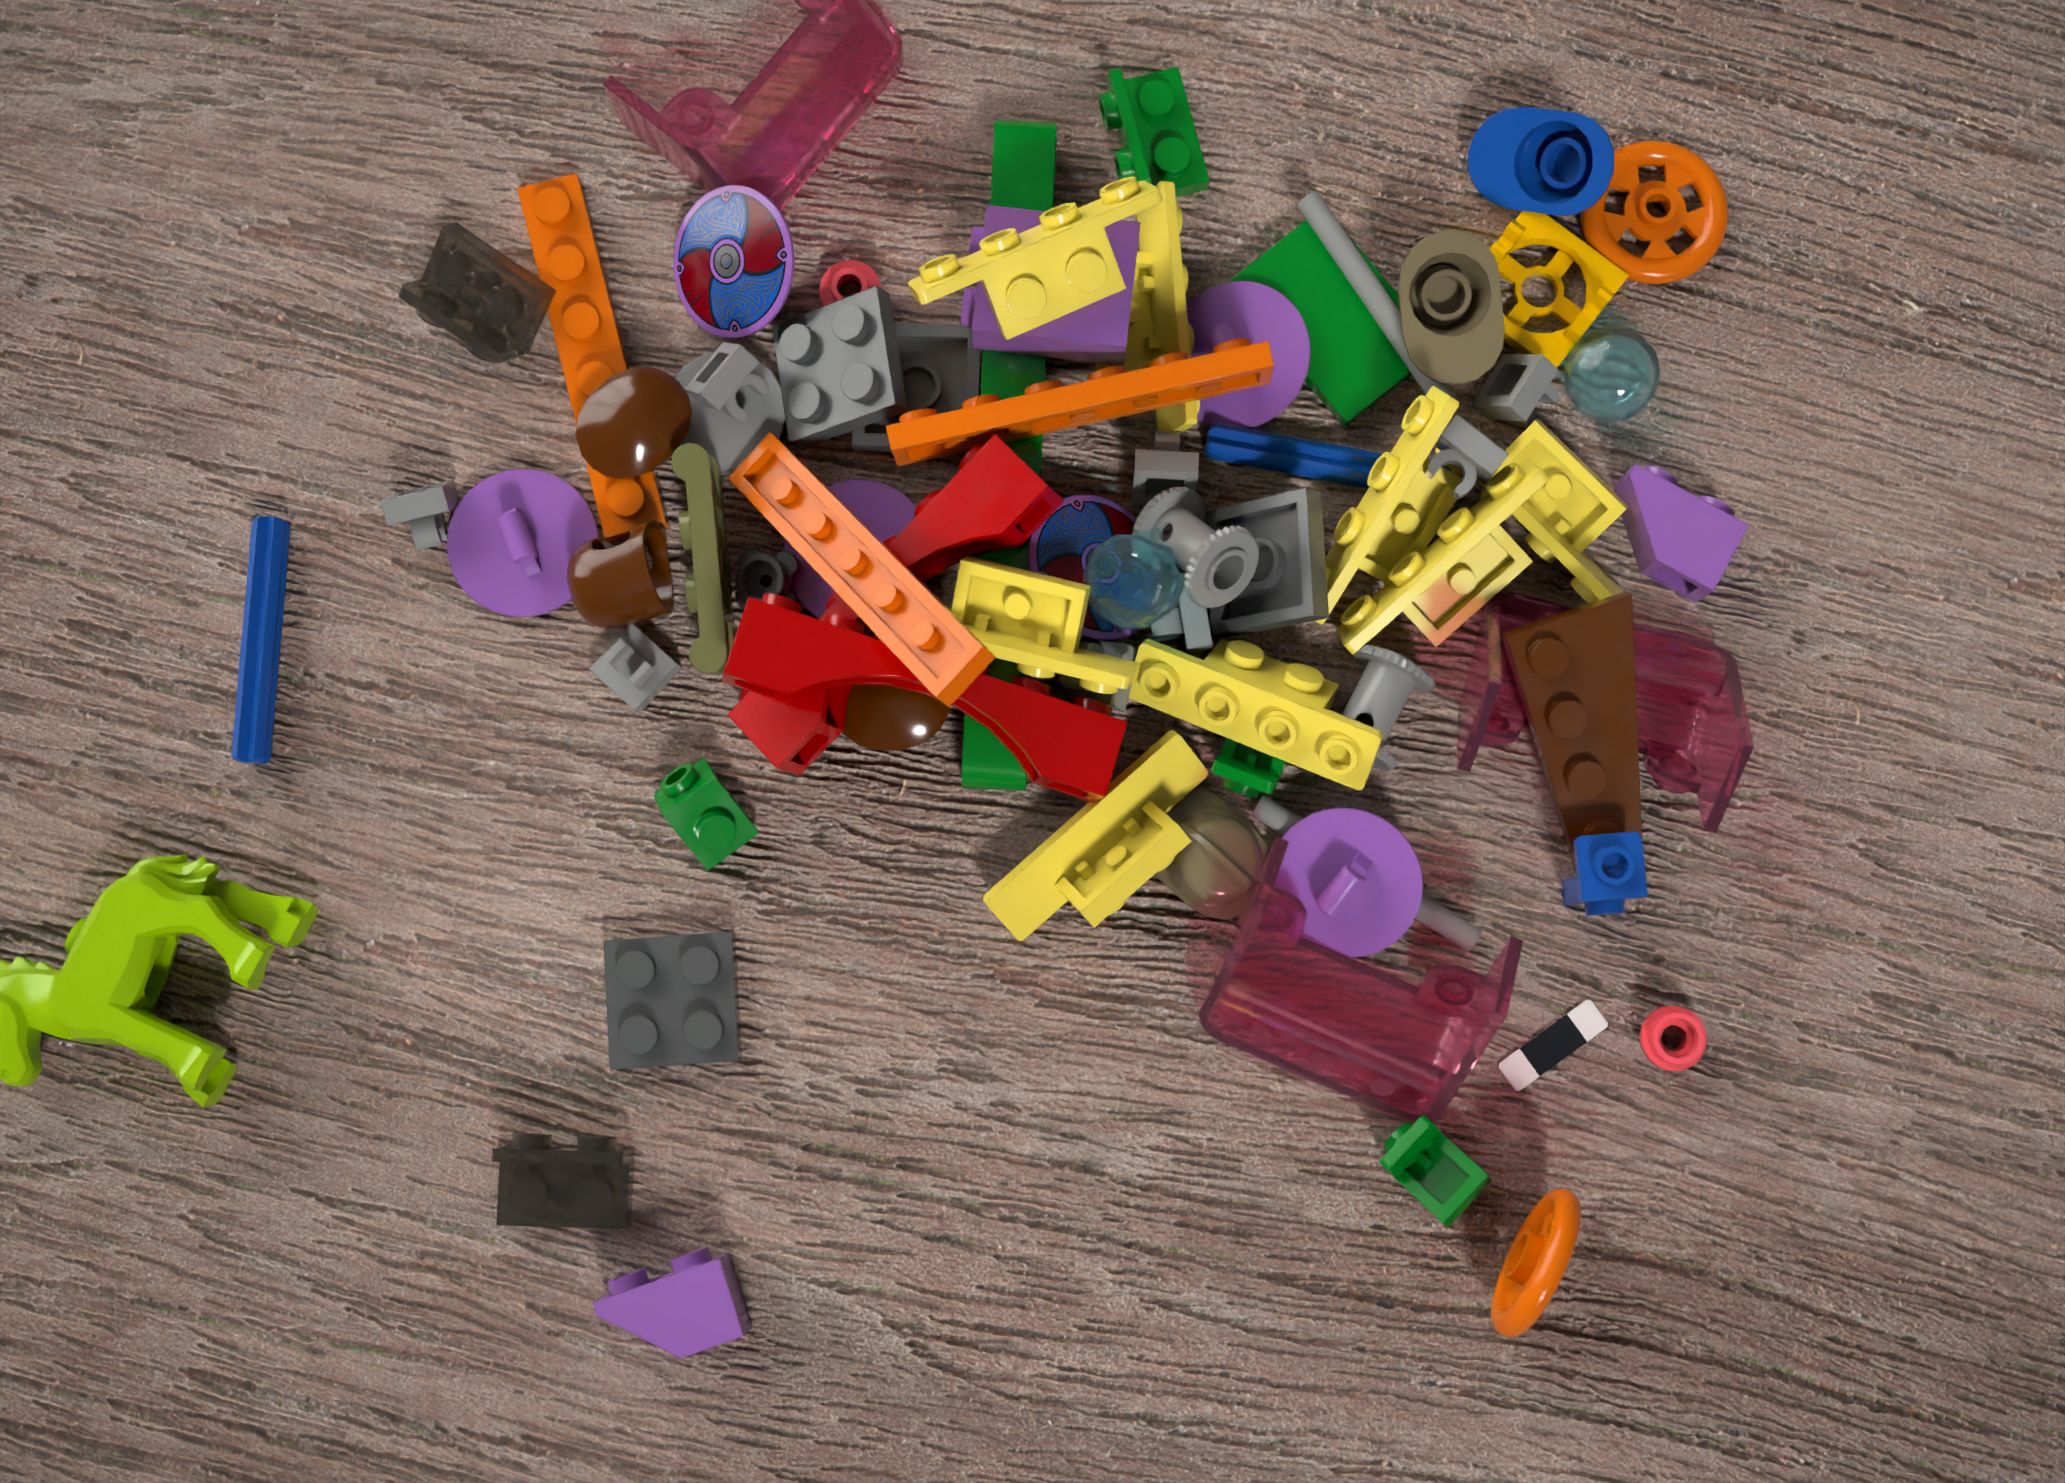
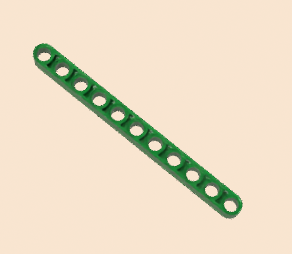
[962,120,1057,791]

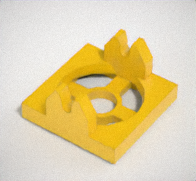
[1489,211,1629,368]

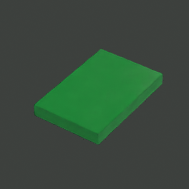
[1228,220,1412,428]

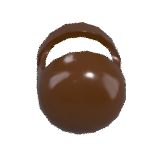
[567,520,675,629]

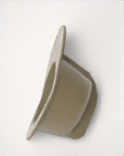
[1398,230,1505,385]
[1154,786,1271,920]

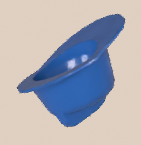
[1468,107,1614,216]

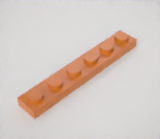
[517,173,670,543]
[886,338,1274,466]
[728,432,996,707]

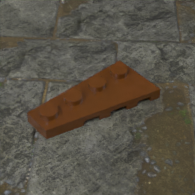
[1501,592,1642,872]

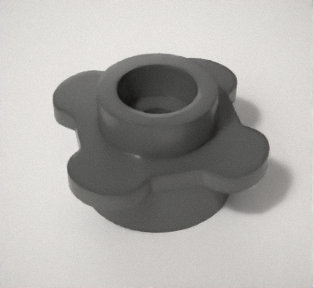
[735,549,799,610]

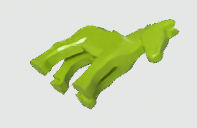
[0,854,318,1108]

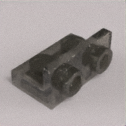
[398,222,556,363]
[492,1133,635,1229]

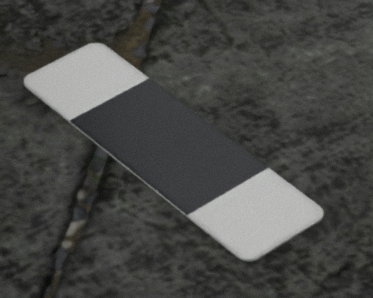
[1499,1000,1608,1091]

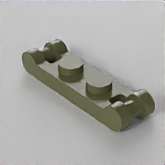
[671,443,736,675]

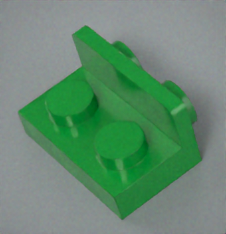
[1098,67,1210,197]

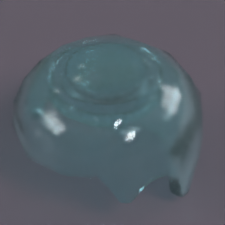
[1563,326,1661,423]
[1083,534,1186,629]

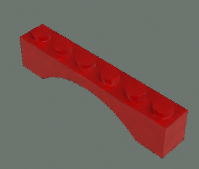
[727,434,1064,776]
[721,593,1128,802]

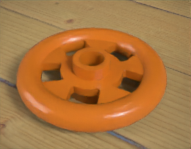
[1580,141,1728,284]
[1491,1188,1581,1338]

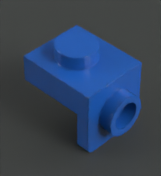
[1562,832,1648,916]

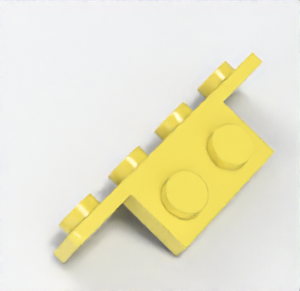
[908,177,1163,340]
[1095,181,1200,433]
[1315,386,1462,625]
[1435,419,1629,604]
[1336,459,1549,654]
[951,556,1140,694]
[1129,638,1383,790]
[983,730,1208,941]

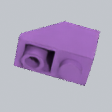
[1613,464,1749,603]
[593,1247,752,1358]

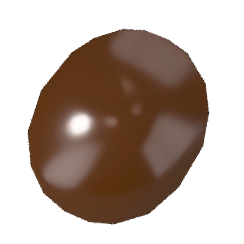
[575,367,692,479]
[842,685,949,751]

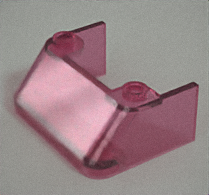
[603,0,904,211]
[1457,593,1754,833]
[1199,837,1523,1123]

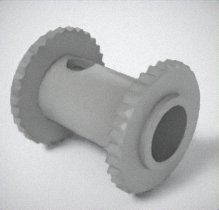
[1132,487,1259,609]
[1342,644,1435,771]

